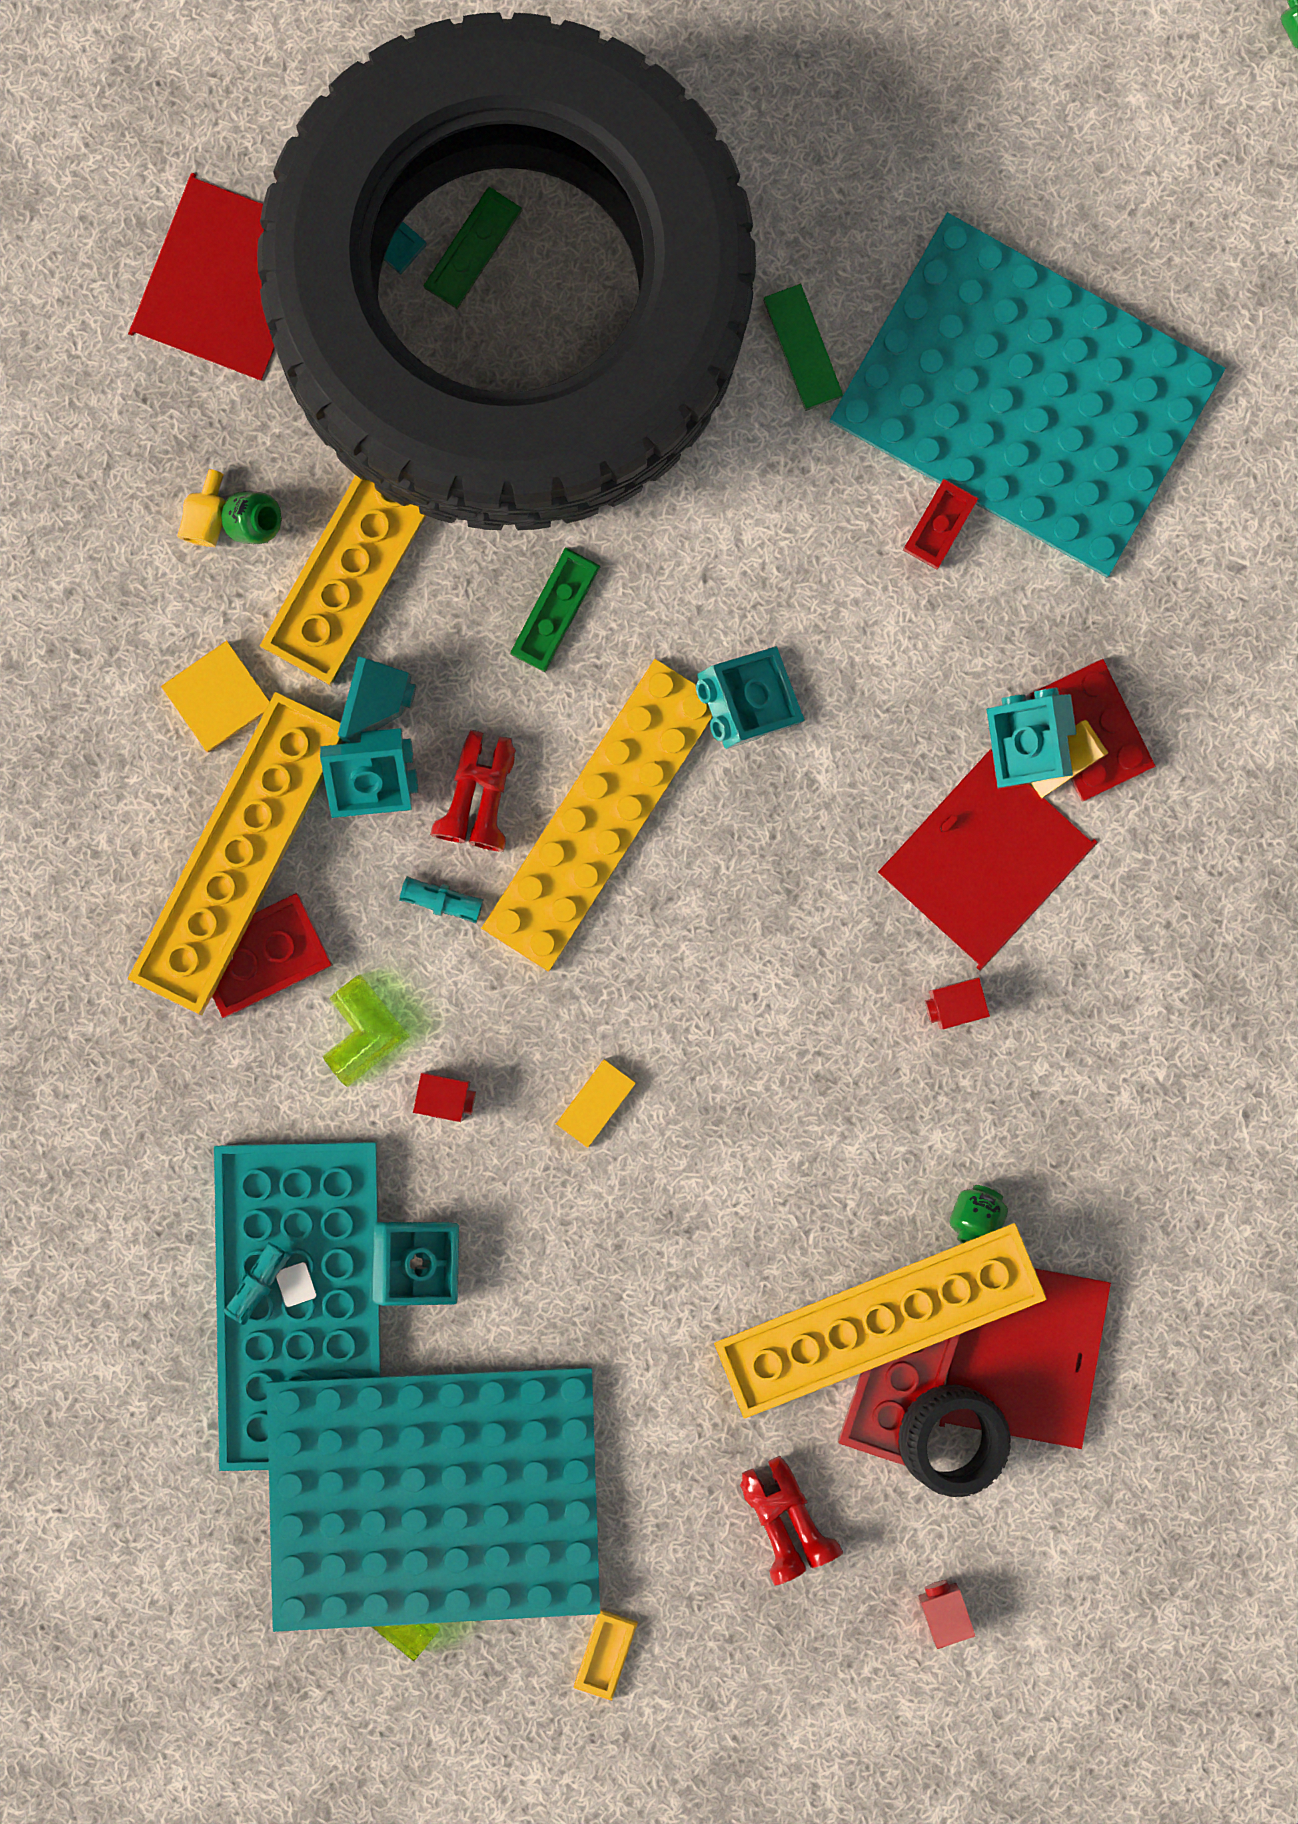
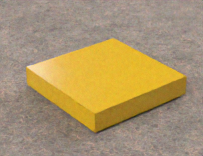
[161,640,270,753]

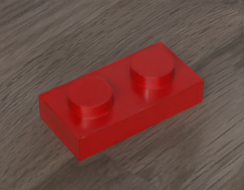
[903,479,978,570]

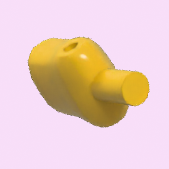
[177,469,226,547]

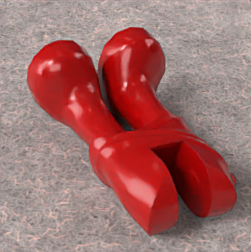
[430,730,516,852]
[740,1456,843,1586]

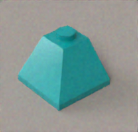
[338,656,416,743]

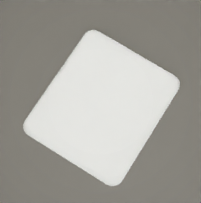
[276,1262,316,1307]

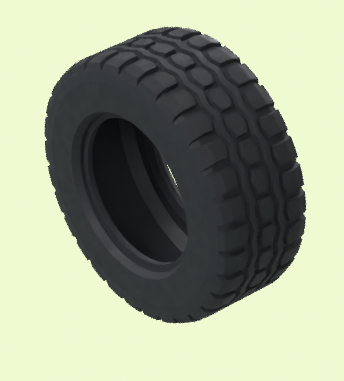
[257,12,756,531]

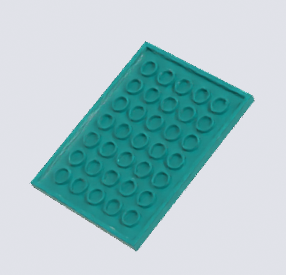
[829,212,1226,578]
[266,1368,600,1632]

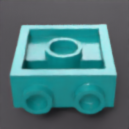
[696,646,805,749]
[986,688,1076,788]
[320,728,418,818]

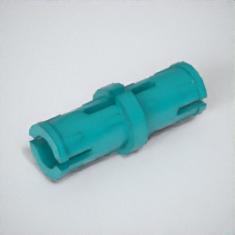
[399,876,484,924]
[223,1242,290,1325]

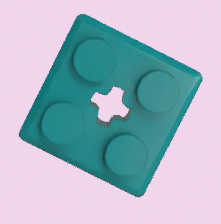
[373,1222,459,1306]

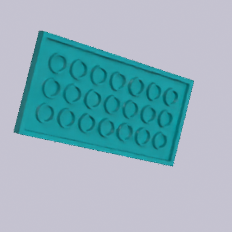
[214,1142,381,1471]

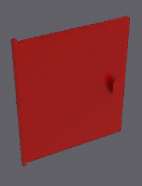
[128,173,275,381]
[878,749,1098,971]
[939,1268,1111,1449]

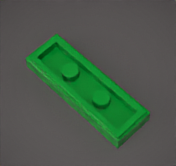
[423,186,523,309]
[763,283,843,411]
[510,547,601,673]

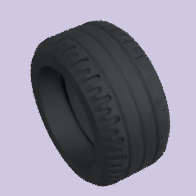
[898,1384,1011,1497]

